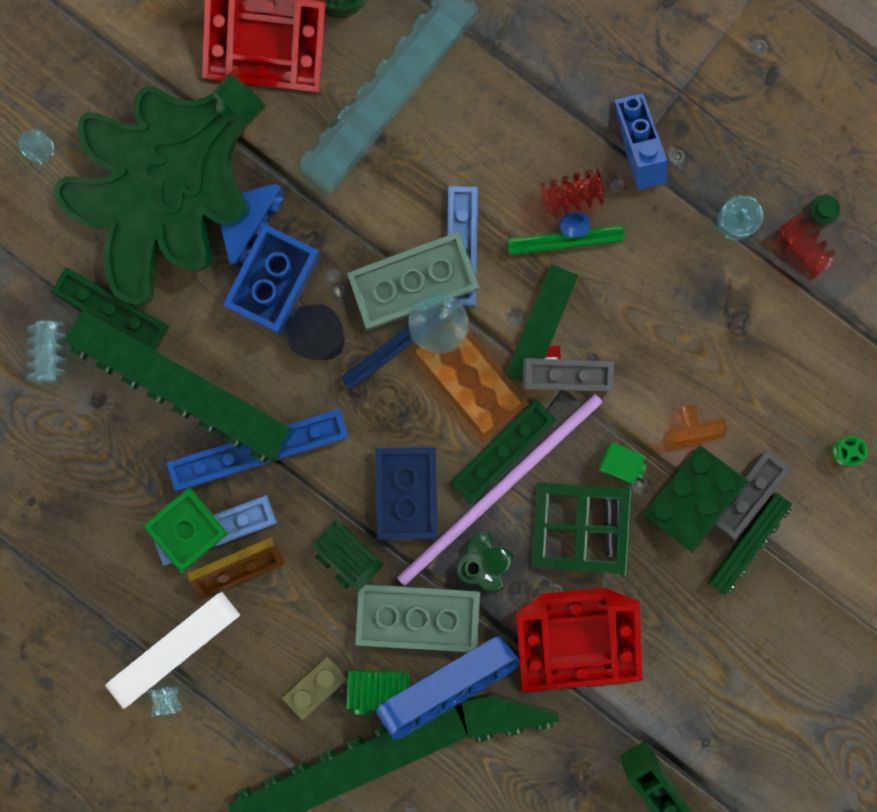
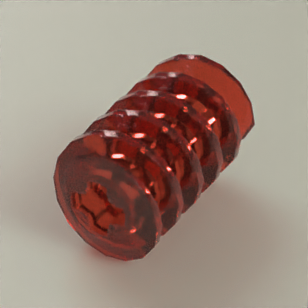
[539,168,605,218]
[773,213,836,281]

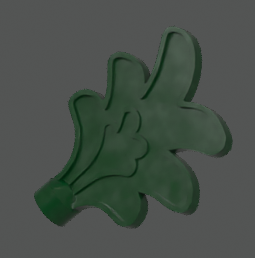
[54,72,266,306]

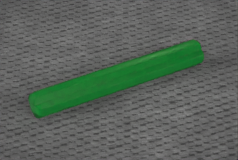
[507,225,625,255]

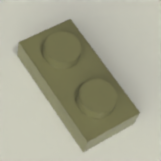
[282,656,348,720]

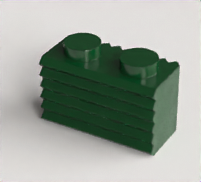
[312,519,384,591]

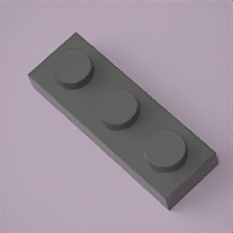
[523,358,614,391]
[716,450,792,540]

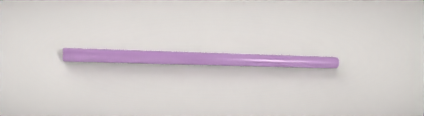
[397,394,603,586]

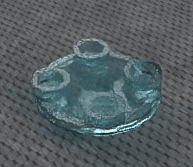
[409,293,469,353]

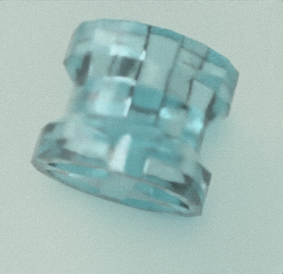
[19,129,54,164]
[148,686,182,716]

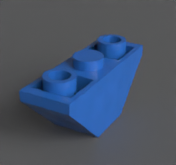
[220,184,285,269]

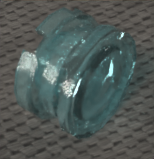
[717,195,763,241]

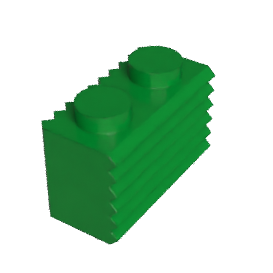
[346,669,410,715]

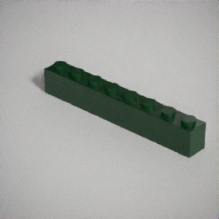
[64,310,294,464]
[228,706,468,812]

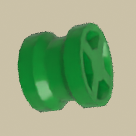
[832,436,868,466]

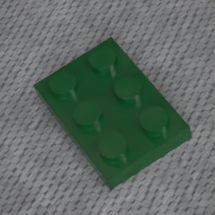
[644,445,749,554]

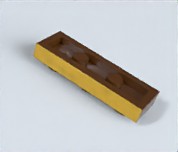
[188,537,285,600]

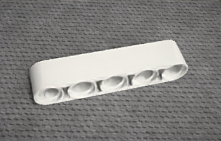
[105,591,240,709]

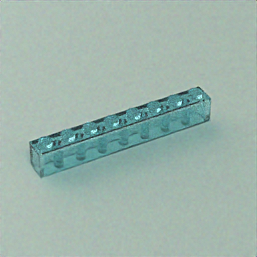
[299,0,479,197]

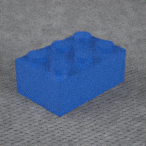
[223,224,321,336]

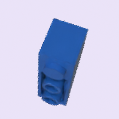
[614,93,668,190]

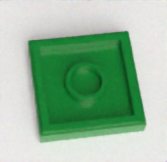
[143,487,229,573]

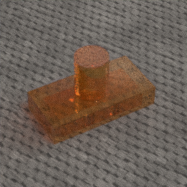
[663,405,728,451]

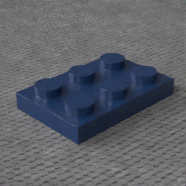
[375,447,438,540]

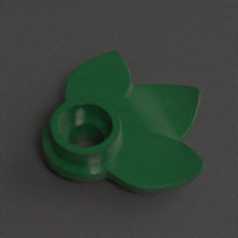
[456,532,514,593]

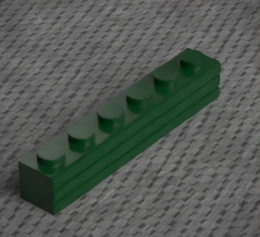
[707,493,792,595]

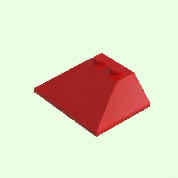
[202,0,326,92]
[516,587,643,693]

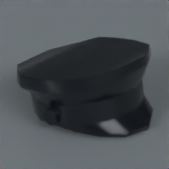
[286,304,345,360]

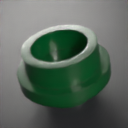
[810,194,840,225]

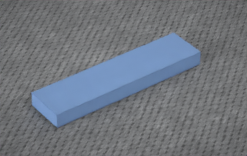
[446,186,478,306]
[154,495,277,566]

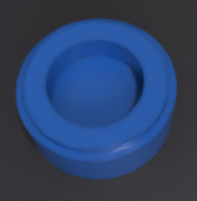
[560,212,590,237]

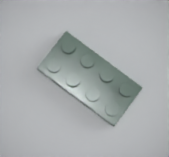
[347,232,480,330]
[355,584,480,652]

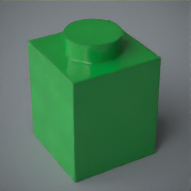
[597,442,647,485]

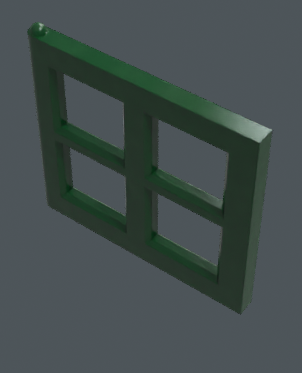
[532,483,633,577]

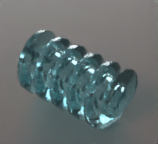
[26,320,66,383]

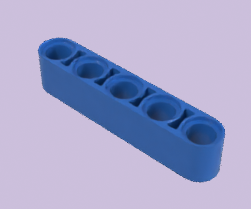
[376,636,520,740]

